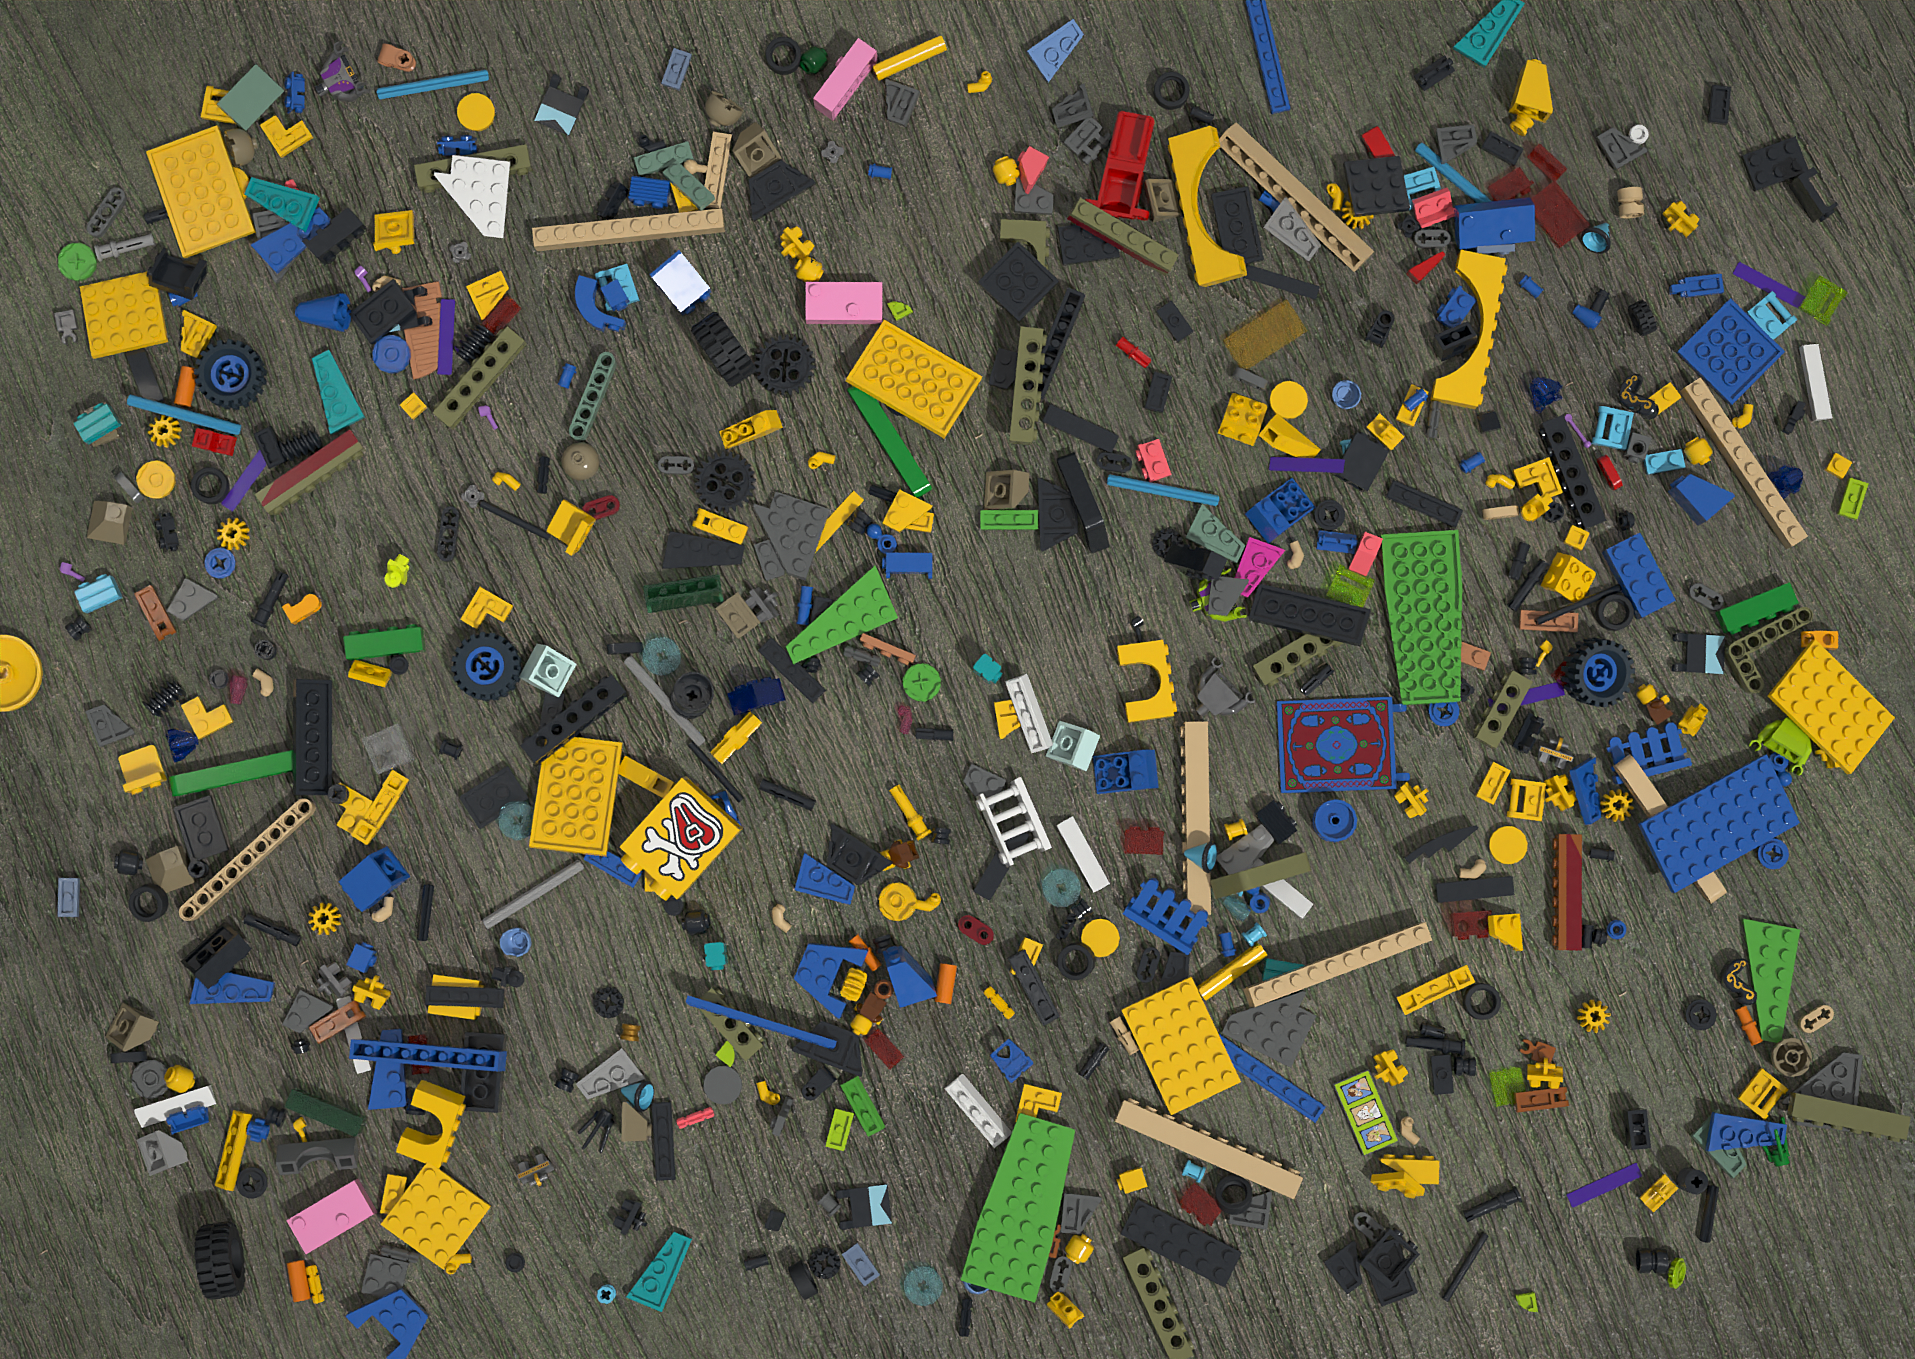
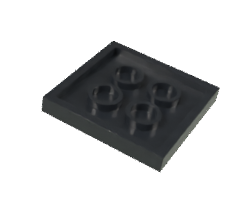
[1343,156,1410,217]
[978,242,1059,322]

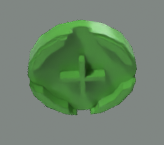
[58,243,97,281]
[903,664,941,702]

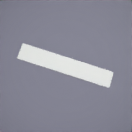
[336,996,371,1074]

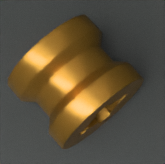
[620,1023,641,1041]

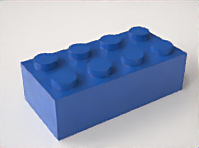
[1602,533,1676,620]

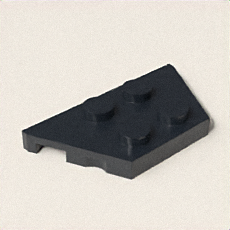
[749,160,816,222]
[1038,478,1078,552]
[827,823,893,886]
[792,1021,863,1077]

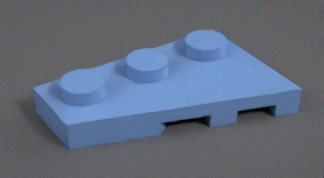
[1027,19,1084,83]

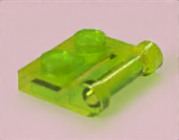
[1799,275,1848,326]
[1326,564,1375,607]

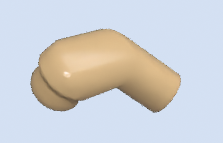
[1459,859,1486,879]
[1400,1116,1420,1145]

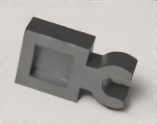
[54,310,78,345]

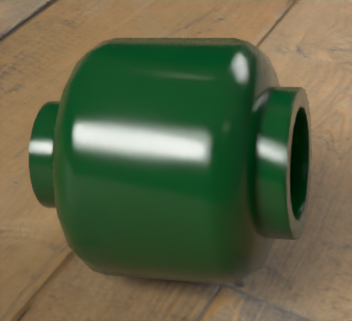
[800,46,828,75]

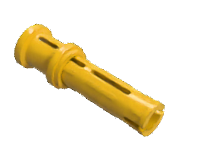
[889,784,932,841]

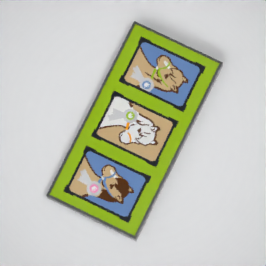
[1332,1069,1399,1156]

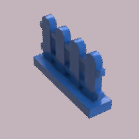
[1606,722,1692,784]
[1122,878,1209,955]

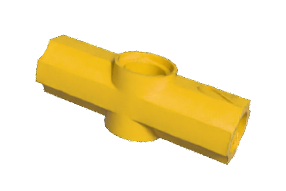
[710,712,762,764]

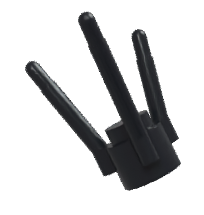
[578,1108,615,1153]

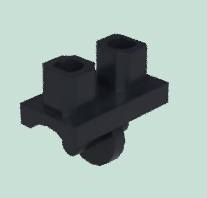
[491,966,525,988]
[613,1198,648,1235]

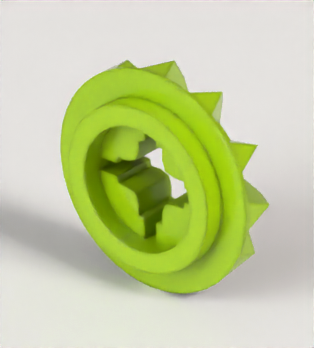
[1667,1257,1686,1289]

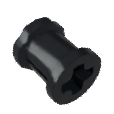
[439,738,463,761]
[188,861,209,878]

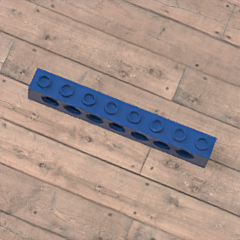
[349,1039,507,1072]

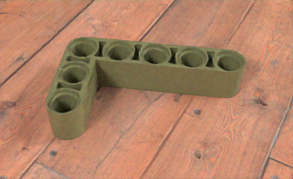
[1725,607,1813,694]
[1210,852,1312,899]

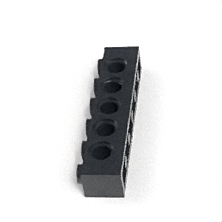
[1027,287,1086,403]
[1538,415,1607,530]
[520,674,627,767]

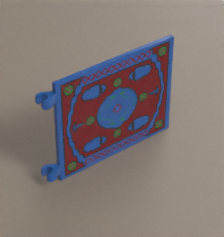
[1277,697,1410,793]

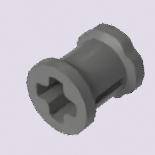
[817,1191,842,1217]

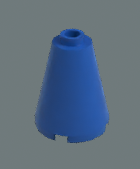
[295,293,351,332]

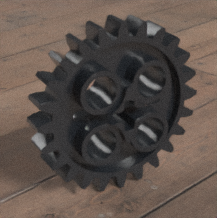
[754,334,816,397]
[694,451,757,514]

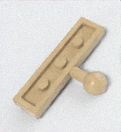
[683,132,732,209]

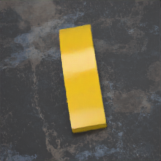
[351,770,409,845]
[1396,965,1475,1015]

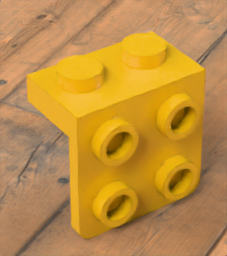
[1218,393,1267,446]
[1540,552,1596,603]
[118,745,167,795]

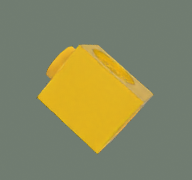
[1116,1167,1148,1194]

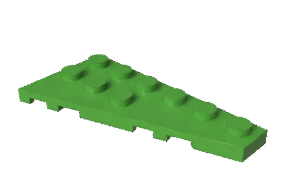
[785,565,898,664]
[1742,919,1800,1043]

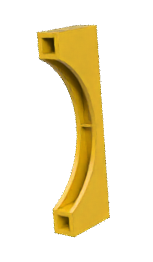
[1168,126,1247,287]
[1430,250,1508,409]

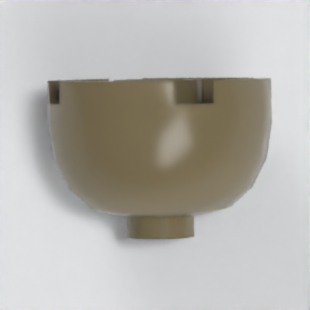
[705,91,743,127]
[224,128,257,168]
[561,442,600,481]
[1771,1038,1812,1077]

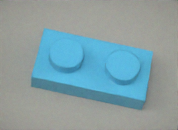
[1644,449,1685,475]

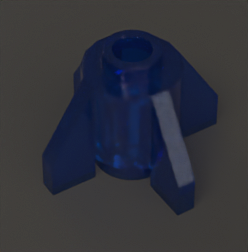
[1529,377,1563,414]
[1767,465,1803,499]
[165,728,199,763]

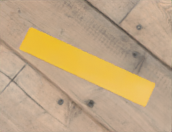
[815,491,864,553]

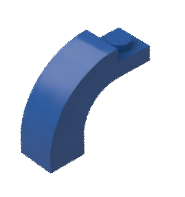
[575,275,626,332]

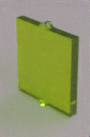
[1489,1067,1526,1107]

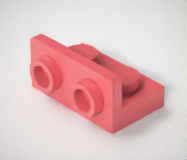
[1412,188,1455,228]
[1135,439,1171,482]

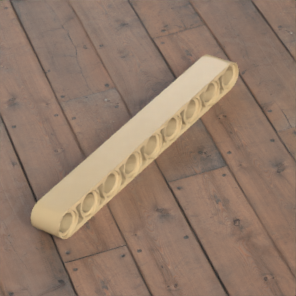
[1613,754,1727,904]
[179,799,316,921]

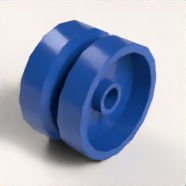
[1312,799,1357,842]

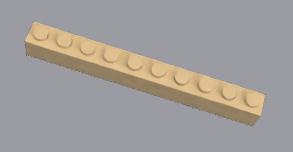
[1219,123,1374,272]
[532,209,725,251]
[1680,377,1808,549]
[1180,722,1211,915]
[1243,922,1432,1007]
[1114,1098,1303,1199]

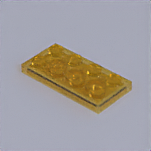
[1223,299,1308,371]

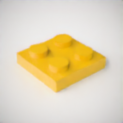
[375,210,414,249]

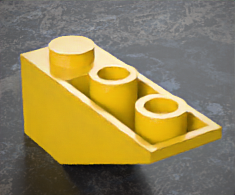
[719,410,783,449]
[1259,413,1321,458]
[619,756,676,798]
[1378,1154,1439,1184]

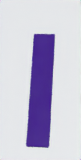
[1733,262,1806,309]
[437,299,455,375]
[221,450,266,511]
[1269,457,1345,473]
[1488,681,1565,711]
[1567,1163,1642,1208]

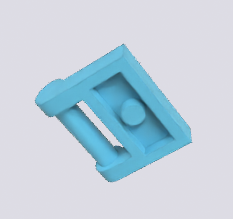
[1404,167,1441,210]
[595,264,640,311]
[1746,291,1798,340]
[1591,406,1634,451]

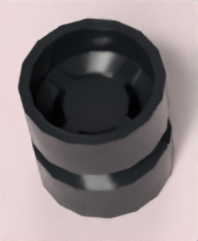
[1636,1248,1668,1274]

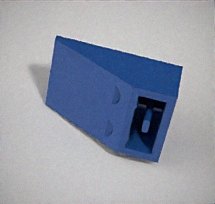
[1245,478,1316,544]
[1093,750,1159,794]

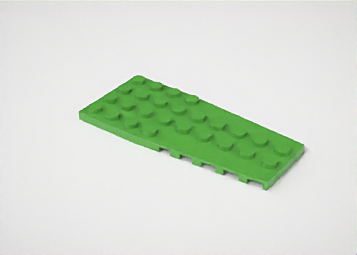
[1381,530,1462,705]
[960,1113,1075,1303]

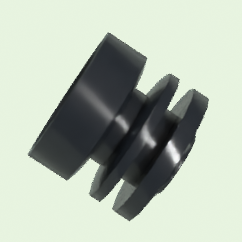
[670,672,714,719]

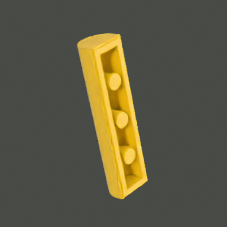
[872,36,947,81]
[1197,943,1268,1001]
[215,1110,253,1191]

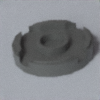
[132,1060,169,1099]
[704,1066,742,1104]

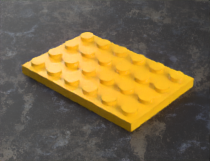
[146,125,256,258]
[846,320,982,439]
[1768,639,1895,774]
[529,737,623,857]
[1121,976,1241,1115]

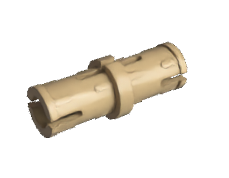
[1109,1016,1140,1056]

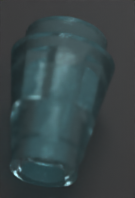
[1223,895,1252,922]

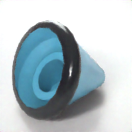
[1581,223,1611,254]
[1184,841,1217,873]
[621,1080,654,1112]

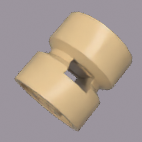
[1617,187,1645,219]

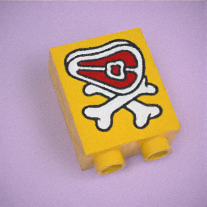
[620,776,743,901]

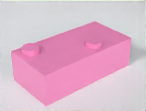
[813,38,877,121]
[806,282,883,324]
[286,1179,377,1254]

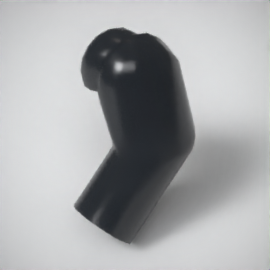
[638,135,666,153]

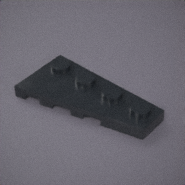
[662,531,745,569]
[1157,952,1190,992]

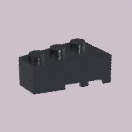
[302,208,366,266]
[1164,541,1228,582]

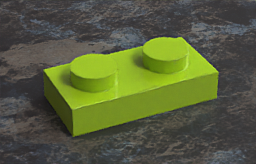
[1837,478,1869,520]
[826,1108,854,1151]

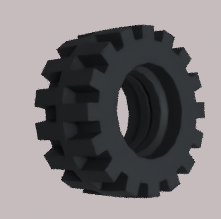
[1628,300,1657,337]

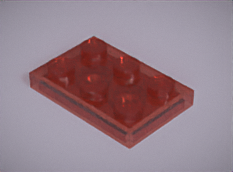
[1531,181,1590,249]

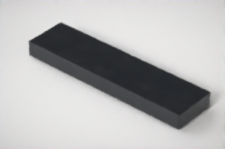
[1042,404,1119,453]
[1385,480,1463,528]
[758,637,826,704]
[973,826,1029,901]
[1435,876,1515,903]
[1007,949,1060,1026]
[425,986,505,1008]
[652,1101,676,1181]

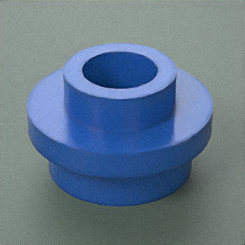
[1607,920,1626,939]

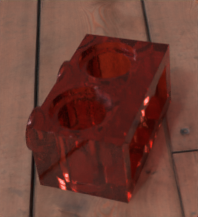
[1450,910,1492,940]

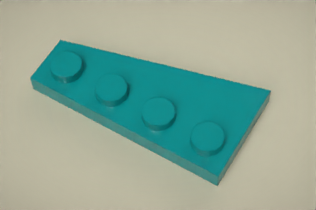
[1452,0,1525,68]
[245,177,320,233]
[312,350,365,435]
[626,1231,692,1312]

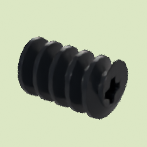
[454,323,495,365]
[278,427,323,461]
[142,677,186,717]
[1676,1167,1708,1195]

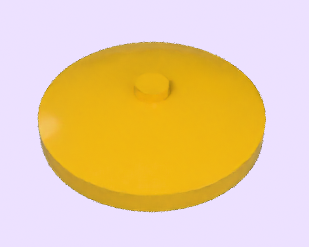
[0,635,43,712]

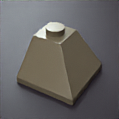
[732,122,781,178]
[984,470,1030,510]
[87,501,132,545]
[146,846,196,893]
[105,1003,159,1051]
[621,1100,652,1141]

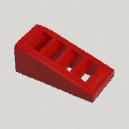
[1406,251,1445,284]

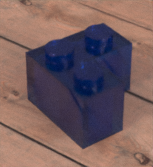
[728,677,786,716]

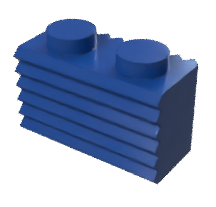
[629,176,671,209]

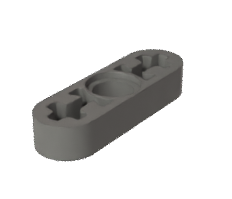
[87,188,127,238]

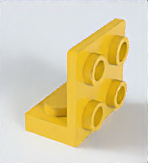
[547,500,596,556]

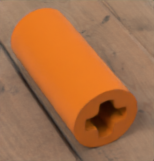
[174,366,197,407]
[934,963,957,1004]
[286,1260,311,1302]

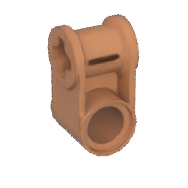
[377,43,416,72]

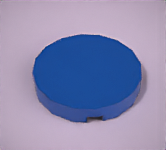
[372,335,411,374]

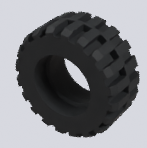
[690,312,756,387]
[194,1221,245,1300]

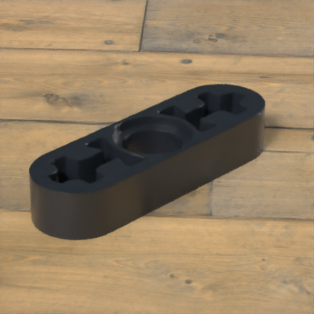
[437,506,460,562]

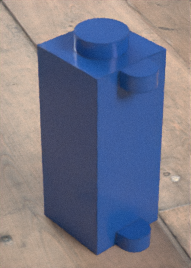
[882,553,932,579]

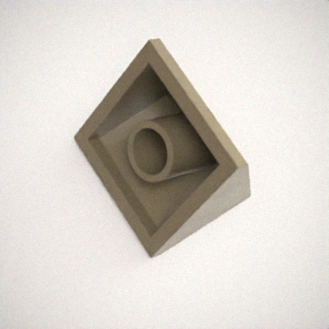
[1144,179,1181,223]

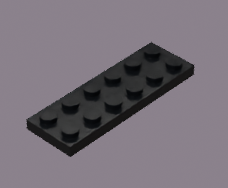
[1249,583,1371,647]
[293,679,332,796]
[1120,1199,1242,1288]

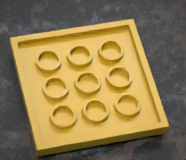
[80,272,168,359]
[381,1162,491,1270]

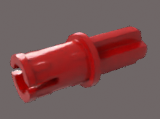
[1116,336,1151,368]

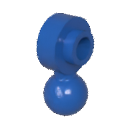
[867,524,897,554]
[1769,752,1792,787]
[1246,887,1270,913]

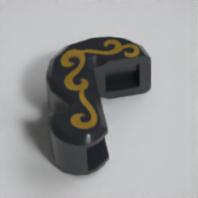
[1619,374,1659,420]
[1720,958,1757,1005]

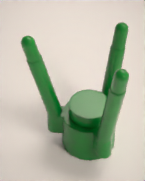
[1762,1116,1790,1167]

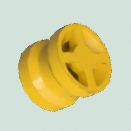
[1510,113,1534,137]

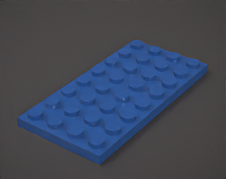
[1638,754,1800,893]

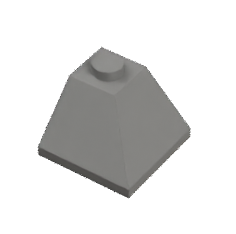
[137,1130,188,1176]

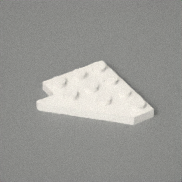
[434,155,510,238]

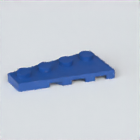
[251,207,331,274]
[190,972,275,1004]
[368,1029,408,1110]
[1705,1112,1787,1152]

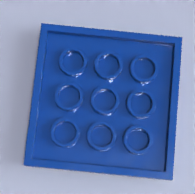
[1676,298,1785,406]

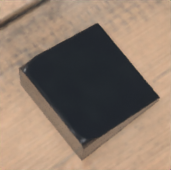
[1477,411,1501,434]
[764,1209,785,1231]

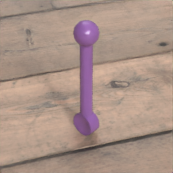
[1565,414,1591,448]

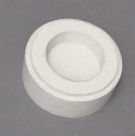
[1628,125,1648,145]

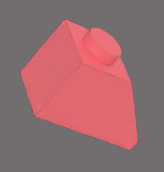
[1017,146,1049,194]
[1348,532,1383,577]

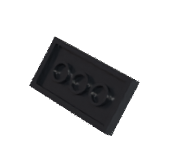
[1211,186,1264,265]

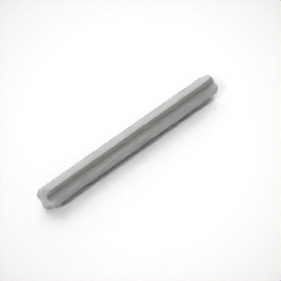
[624,656,705,746]
[482,860,584,929]

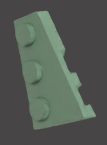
[1185,504,1245,563]
[1691,1109,1747,1178]

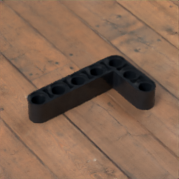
[1056,452,1109,554]

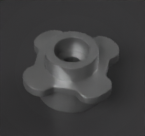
[821,141,844,164]
[449,242,471,263]
[461,485,484,508]

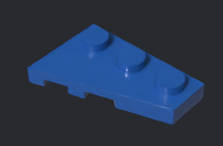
[1569,757,1601,825]
[794,853,855,905]

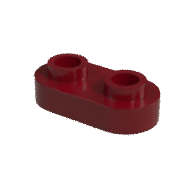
[582,495,620,520]
[958,915,994,945]

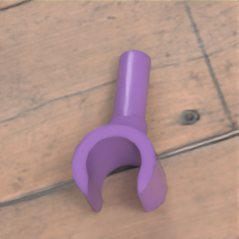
[355,266,372,293]
[478,405,498,430]
[60,562,85,582]

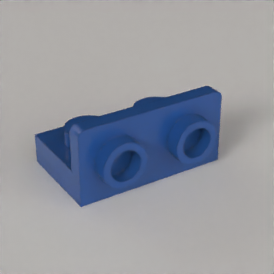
[1436,285,1477,329]

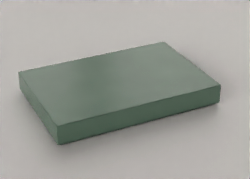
[217,64,284,131]

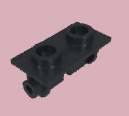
[1414,55,1455,91]
[596,181,629,220]
[154,513,180,554]
[1512,712,1544,754]

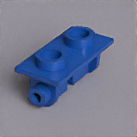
[284,72,305,114]
[437,135,477,156]
[1316,530,1357,554]
[166,1105,209,1134]

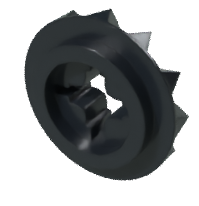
[1314,500,1345,531]
[1152,528,1183,558]
[1056,913,1077,941]
[593,987,624,1018]
[1685,999,1717,1030]
[236,1167,268,1199]
[809,1248,841,1279]

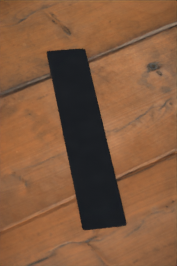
[1244,265,1320,300]

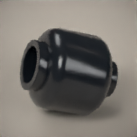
[114,849,143,875]
[681,909,711,936]

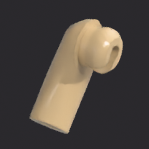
[372,276,401,292]
[1287,541,1304,569]
[252,668,274,696]
[371,897,394,922]
[772,904,792,933]

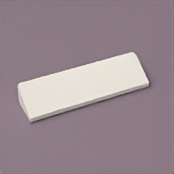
[1799,344,1832,422]
[1005,674,1053,753]
[1056,816,1110,893]
[1252,858,1313,919]
[944,1074,1011,1148]
[134,1085,217,1128]

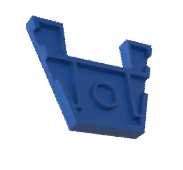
[794,943,869,1019]
[345,1288,429,1359]

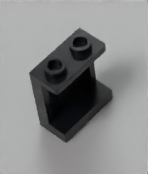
[1788,167,1838,223]
[147,247,208,300]
[1330,432,1389,492]

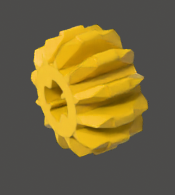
[1341,201,1374,229]
[148,415,182,448]
[217,518,250,550]
[1600,789,1634,822]
[308,903,342,935]
[840,968,867,1002]
[1577,1000,1611,1033]

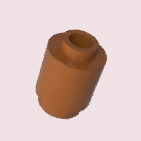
[874,979,894,999]

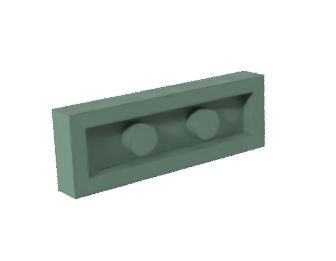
[634,141,694,177]
[663,160,715,211]

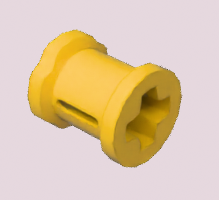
[1224,818,1248,841]

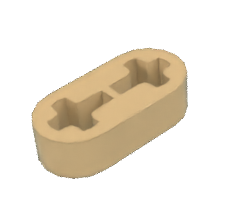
[1482,506,1519,520]
[1798,1005,1834,1033]

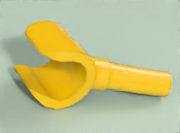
[1536,640,1553,667]
[293,1117,307,1142]

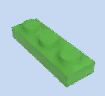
[980,510,1038,530]
[840,1076,885,1137]

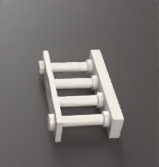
[976,777,1052,867]

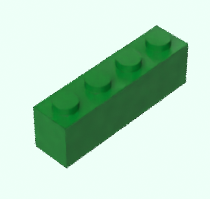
[1715,582,1799,635]
[344,624,426,661]

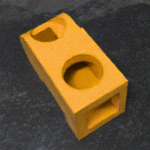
[282,594,322,625]
[1801,631,1838,650]

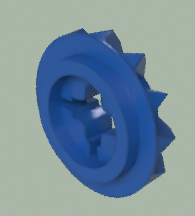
[205,548,236,579]
[1428,702,1459,727]
[1757,839,1789,869]

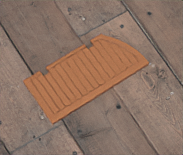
[402,282,442,380]

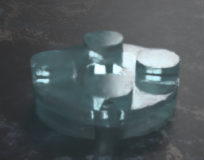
[642,637,681,676]
[498,801,534,841]
[1042,869,1081,907]
[904,1266,943,1306]

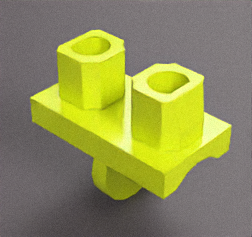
[384,554,409,588]

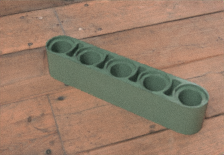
[569,352,617,442]

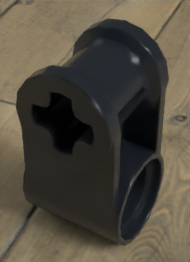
[1364,310,1395,349]
[802,1065,837,1101]

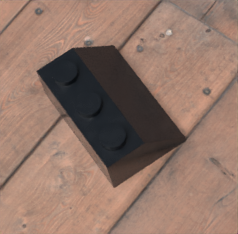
[181,922,252,989]

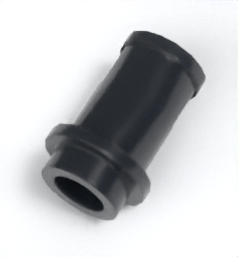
[1189,106,1215,126]
[144,207,169,225]
[1589,289,1610,315]
[1589,846,1615,862]
[1582,924,1595,949]
[1419,1021,1445,1039]
[743,1253,769,1272]

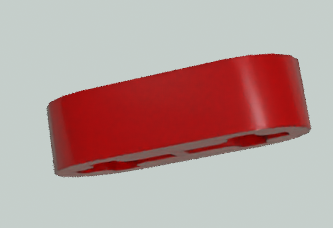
[1597,454,1623,491]

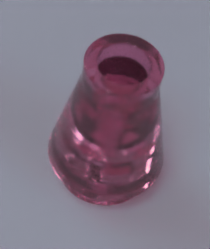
[229,676,248,704]

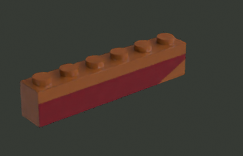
[1552,834,1582,951]

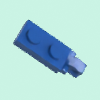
[1669,274,1724,298]

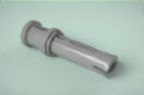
[94,233,155,262]

